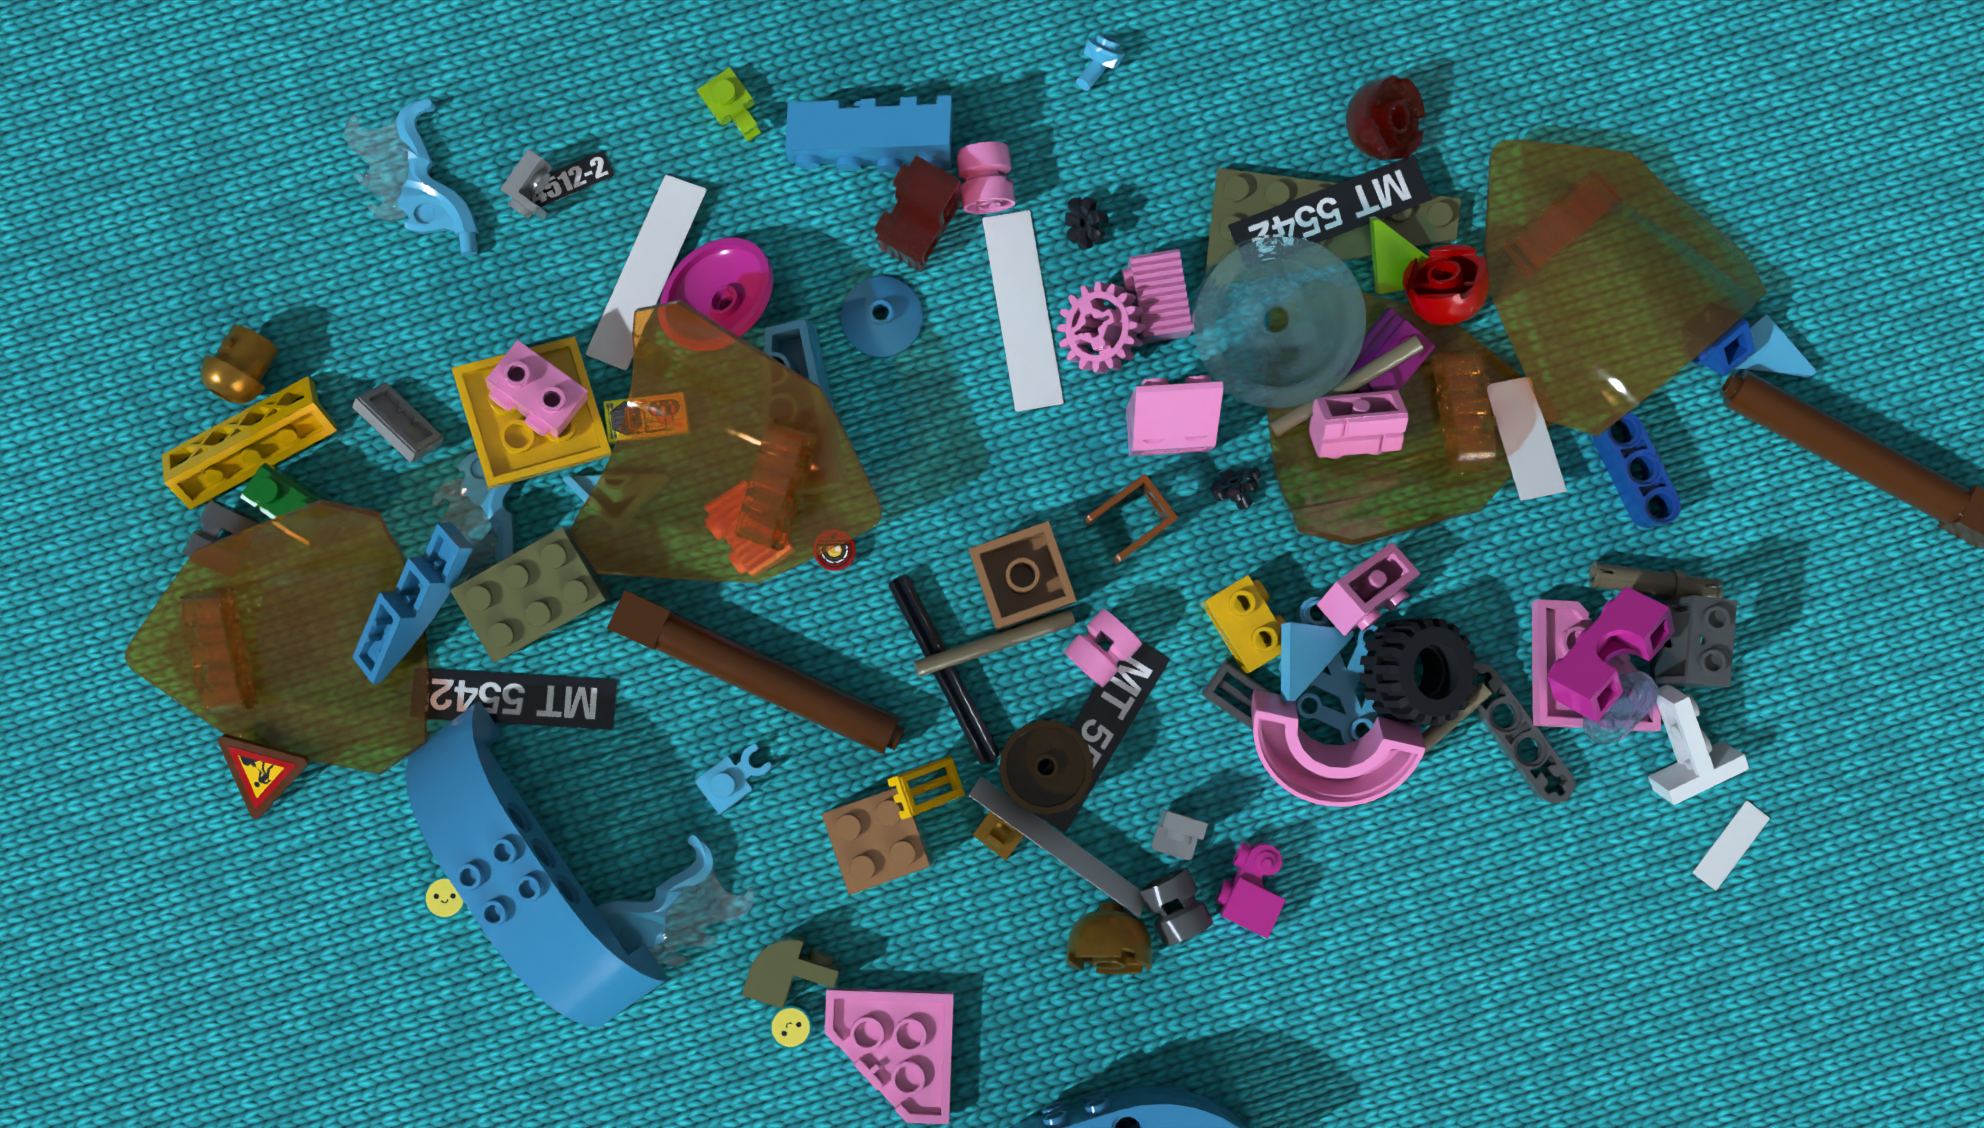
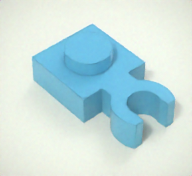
[694,744,774,815]

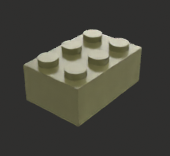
[450,525,612,663]

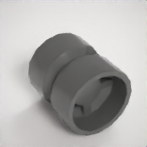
[182,499,262,575]
[1138,867,1214,946]

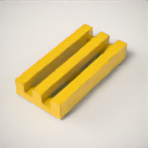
[887,756,965,820]

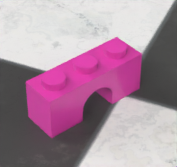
[1547,586,1675,723]

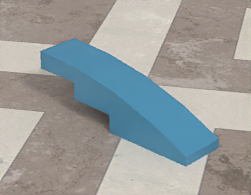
[352,522,473,684]

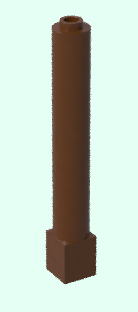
[1720,370,1984,550]
[607,590,905,755]

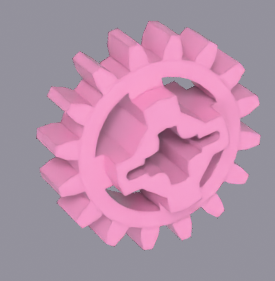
[1057,281,1146,373]

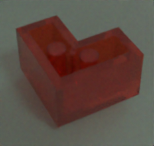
[874,155,961,272]

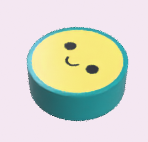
[424,876,467,919]
[769,1004,813,1049]

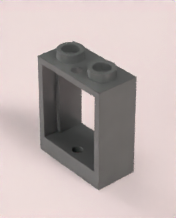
[1649,595,1737,688]

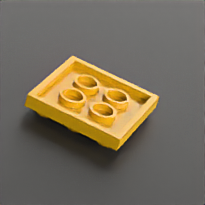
[451,336,611,490]

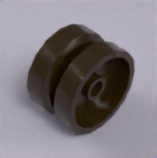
[999,720,1093,814]

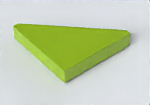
[1369,216,1429,294]

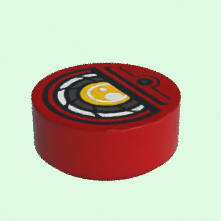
[814,529,856,572]

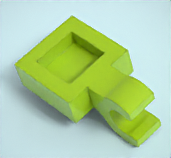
[697,67,761,142]

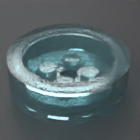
[1192,234,1366,408]

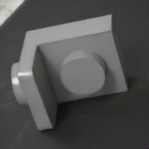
[500,149,553,220]
[1151,808,1208,860]

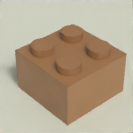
[969,521,1077,631]
[822,786,932,895]

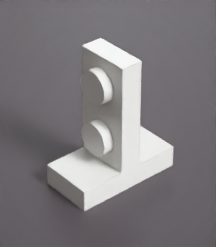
[1648,684,1749,805]

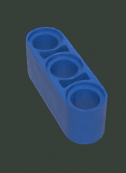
[1592,412,1681,529]

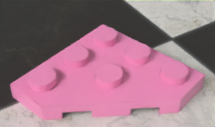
[1532,599,1661,732]
[825,987,954,1124]

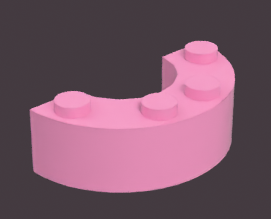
[1251,689,1426,807]

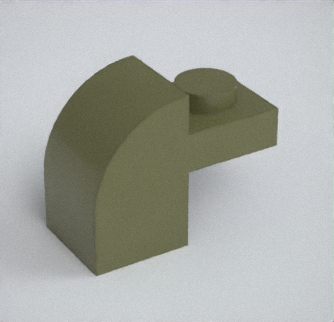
[742,935,842,1008]

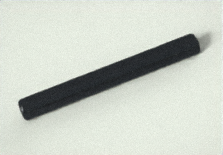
[889,574,999,764]

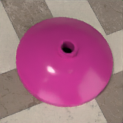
[660,237,773,350]

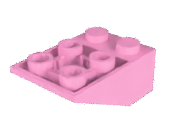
[1126,375,1223,457]

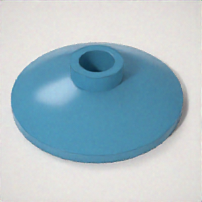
[841,276,923,357]

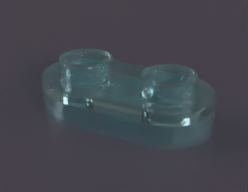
[1583,671,1658,744]

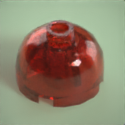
[1346,75,1425,160]

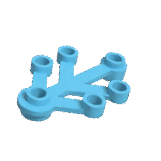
[1279,597,1379,744]

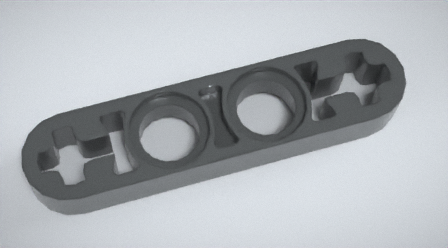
[1473,663,1575,803]

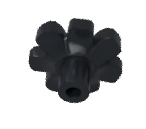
[1065,196,1109,250]
[1210,466,1261,509]

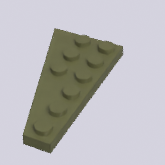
[1202,168,1461,291]

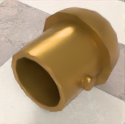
[201,324,279,404]

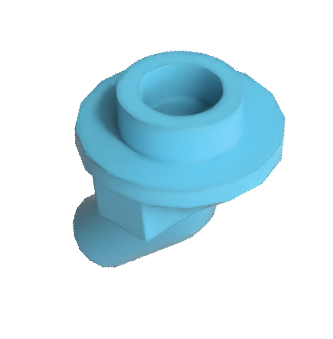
[1076,33,1125,91]

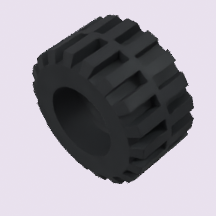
[1360,618,1478,725]

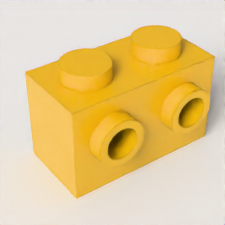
[1201,575,1286,673]

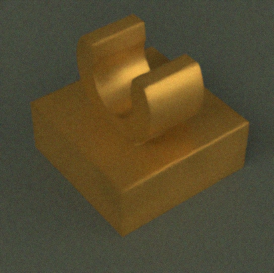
[972,811,1025,860]

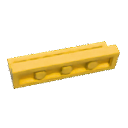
[162,376,337,510]

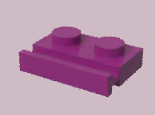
[1334,307,1436,393]

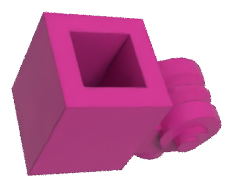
[1215,841,1286,939]

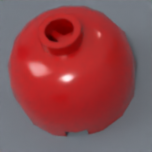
[1402,244,1490,325]

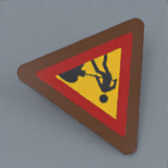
[218,734,310,819]

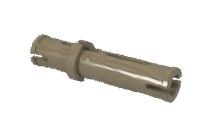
[1589,561,1723,599]

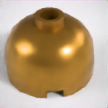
[1066,903,1152,975]

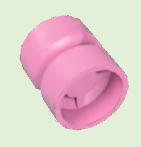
[956,142,1016,214]
[1063,608,1142,688]

